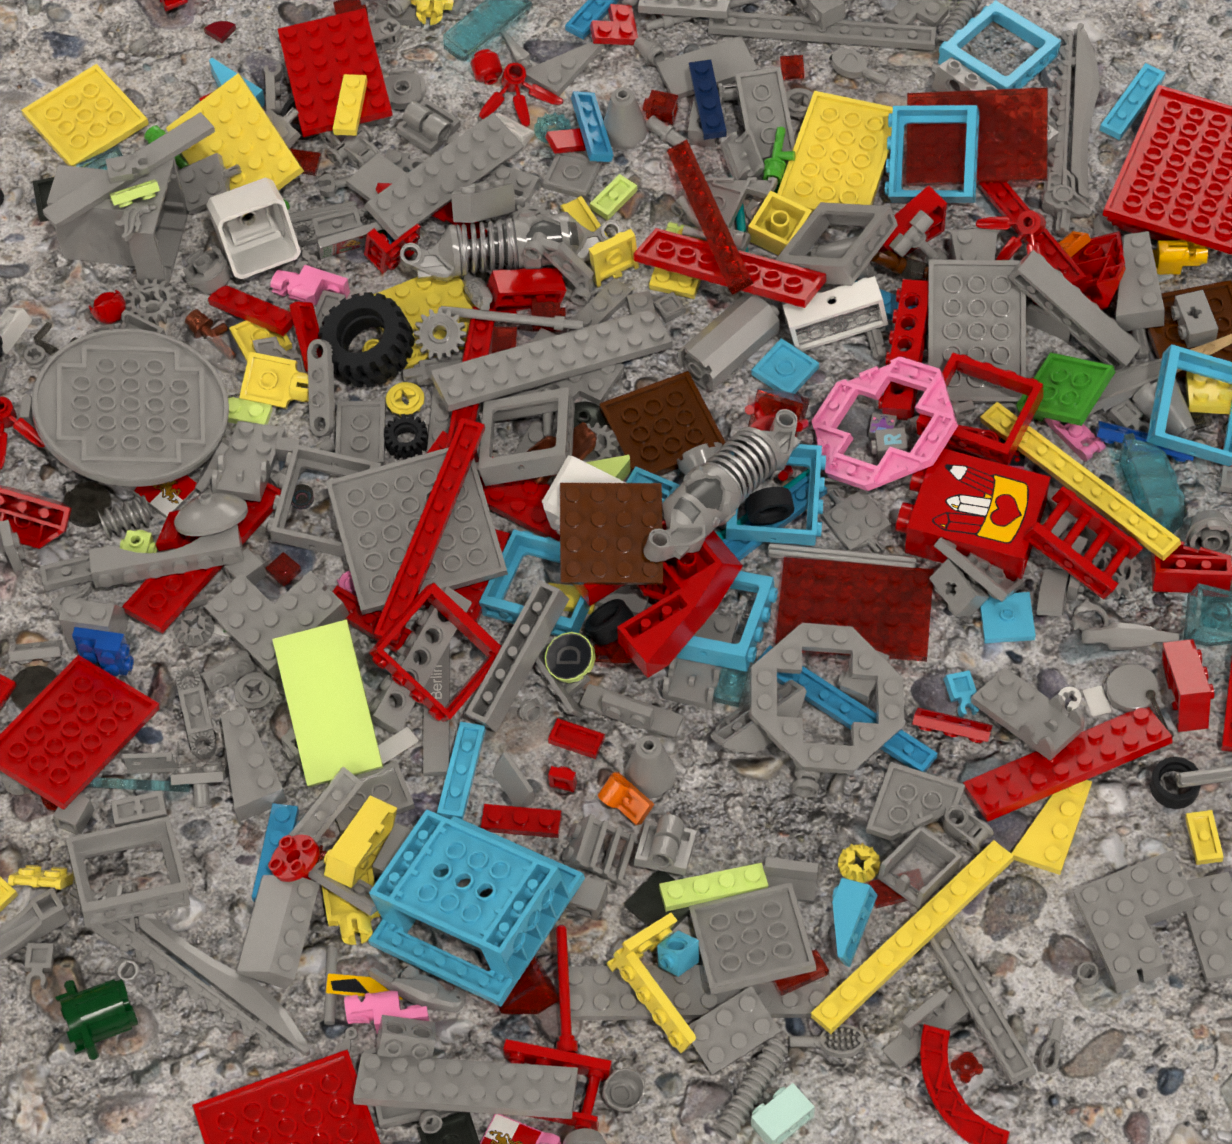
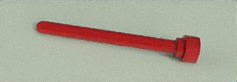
[556,925,578,1053]

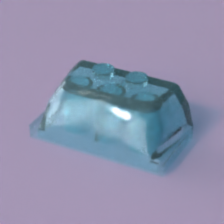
[1119,433,1185,534]

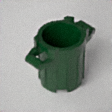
[55,979,138,1060]

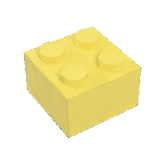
[748,191,812,256]

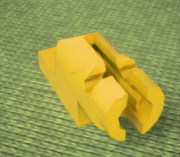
[1153,240,1208,275]

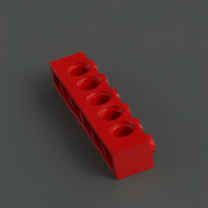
[879,279,928,420]

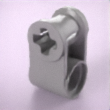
[370,19,403,54]
[943,805,994,854]

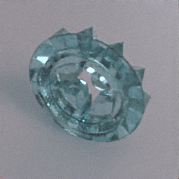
[534,111,571,144]

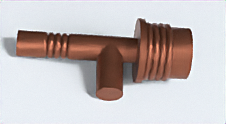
[185,309,236,361]

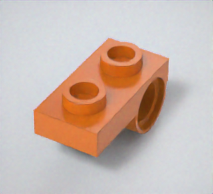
[598,772,655,825]

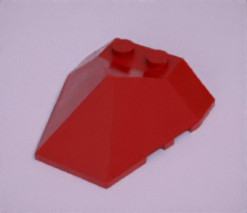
[1032,231,1126,310]

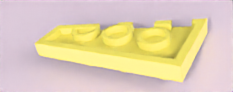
[1011,780,1092,875]

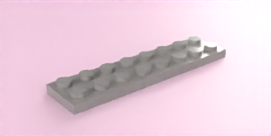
[364,112,524,240]
[353,1053,578,1119]

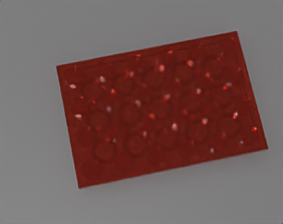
[906,87,1048,186]
[775,557,934,662]

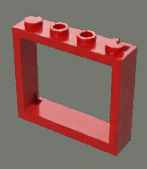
[916,352,1044,466]
[369,583,502,722]

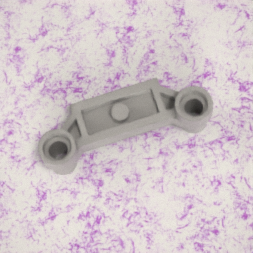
[523,232,594,307]

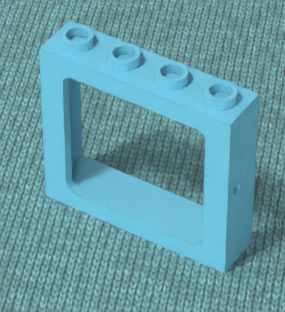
[938,0,1061,98]
[885,105,980,203]
[1146,344,1232,466]
[726,444,826,546]
[479,530,591,636]
[676,571,778,672]

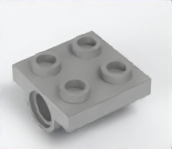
[396,98,461,155]
[634,814,697,876]

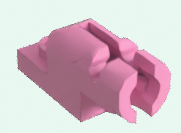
[270,265,350,305]
[344,990,429,1034]

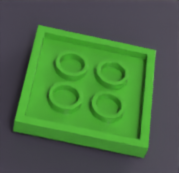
[1016,352,1115,426]

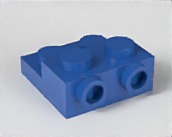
[72,627,134,676]

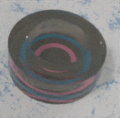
[291,484,314,510]

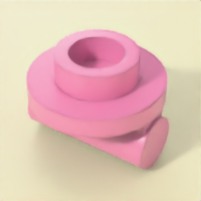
[337,571,356,595]

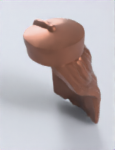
[520,422,597,485]

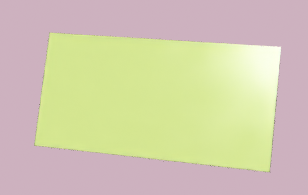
[272,620,384,787]

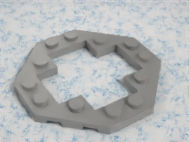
[750,623,904,774]

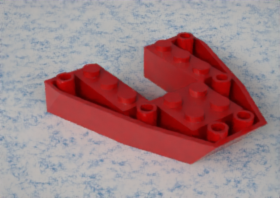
[572,531,743,678]

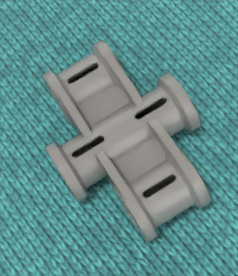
[319,123,380,170]

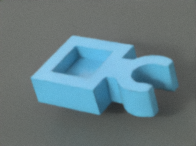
[943,670,979,718]

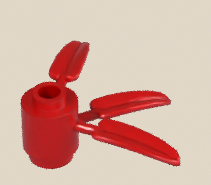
[479,63,563,127]
[976,210,1046,260]
[0,397,45,470]

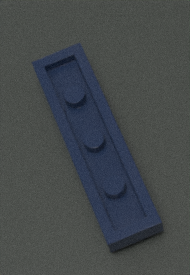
[689,59,727,140]

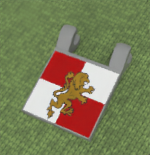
[121,475,198,518]

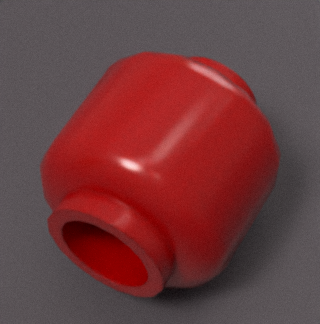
[470,49,503,85]

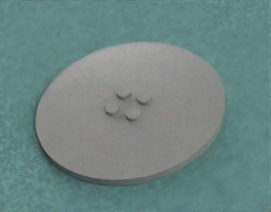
[32,329,229,487]

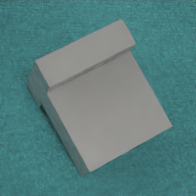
[47,158,188,287]

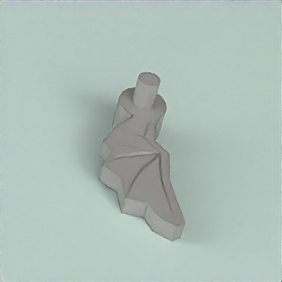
[326,1027,358,1057]

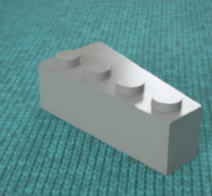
[950,228,998,260]
[1116,231,1164,331]
[221,705,287,822]

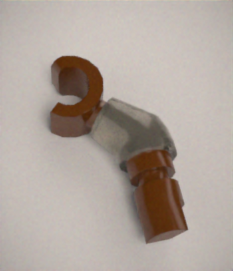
[871,250,928,281]

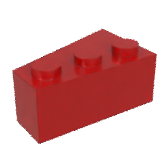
[1151,541,1232,594]
[1162,639,1215,732]

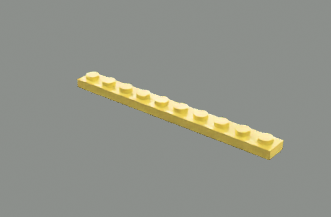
[980,402,1181,561]
[811,840,1014,1034]

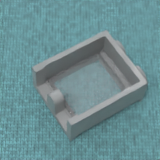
[878,826,962,909]

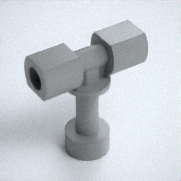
[889,210,947,263]

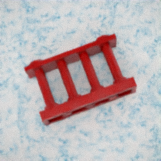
[1023,486,1143,600]
[502,1039,613,1131]

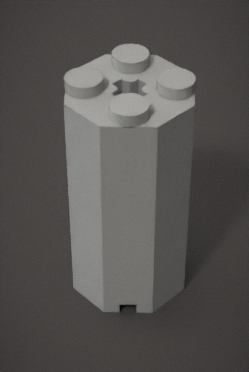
[678,293,779,390]

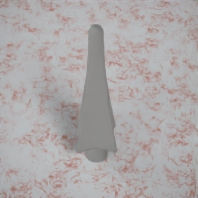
[500,29,532,70]

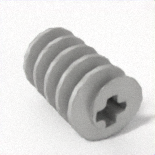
[97,495,152,539]

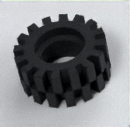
[384,414,428,460]

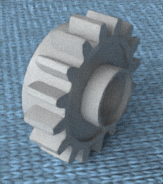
[414,307,467,361]

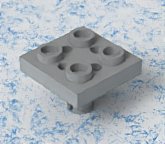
[170,761,229,807]

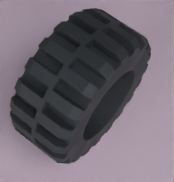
[318,292,415,388]

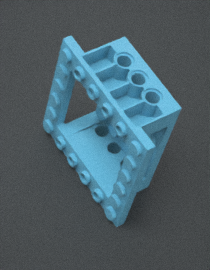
[368,809,585,1007]

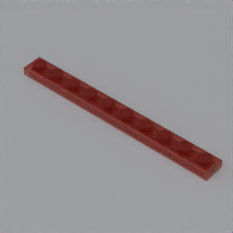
[667,139,754,295]

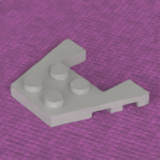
[686,177,778,252]

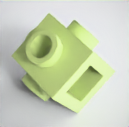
[120,530,157,553]

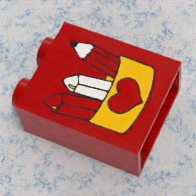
[895,449,1051,582]

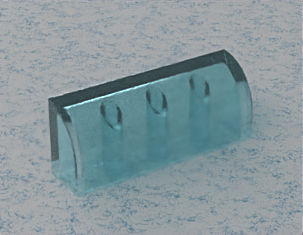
[443,0,532,61]

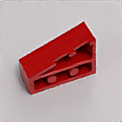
[877,185,947,257]
[487,268,567,314]

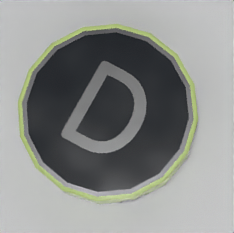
[545,632,596,683]

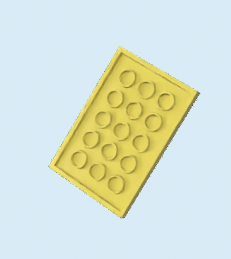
[166,73,304,218]
[777,91,893,213]

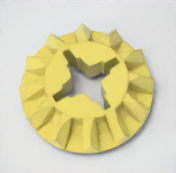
[386,382,424,417]
[838,842,880,883]

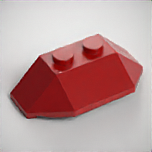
[0,485,72,549]

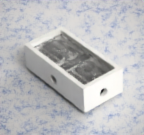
[782,276,888,352]

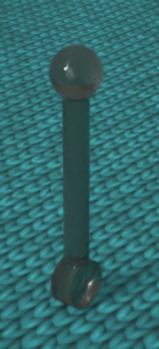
[1146,689,1174,738]

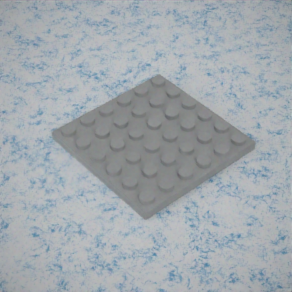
[326,447,508,615]

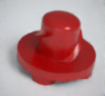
[268,834,320,882]

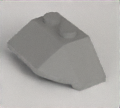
[710,679,807,754]

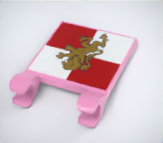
[480,1114,562,1144]

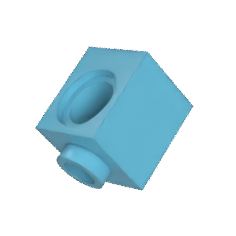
[657,930,699,977]

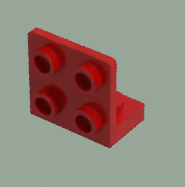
[364,224,421,274]

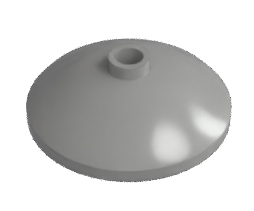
[174,493,248,536]

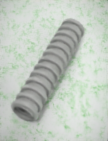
[935,0,982,48]
[714,1040,788,1140]

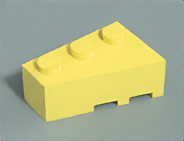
[324,795,397,888]

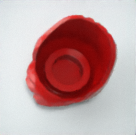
[89,290,126,324]

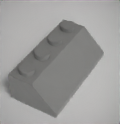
[236,875,320,989]

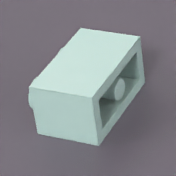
[751,1083,815,1144]

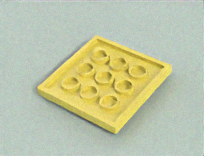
[21,64,149,167]
[374,276,476,370]

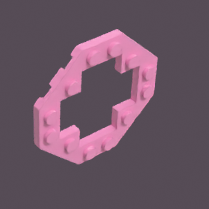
[812,357,958,491]

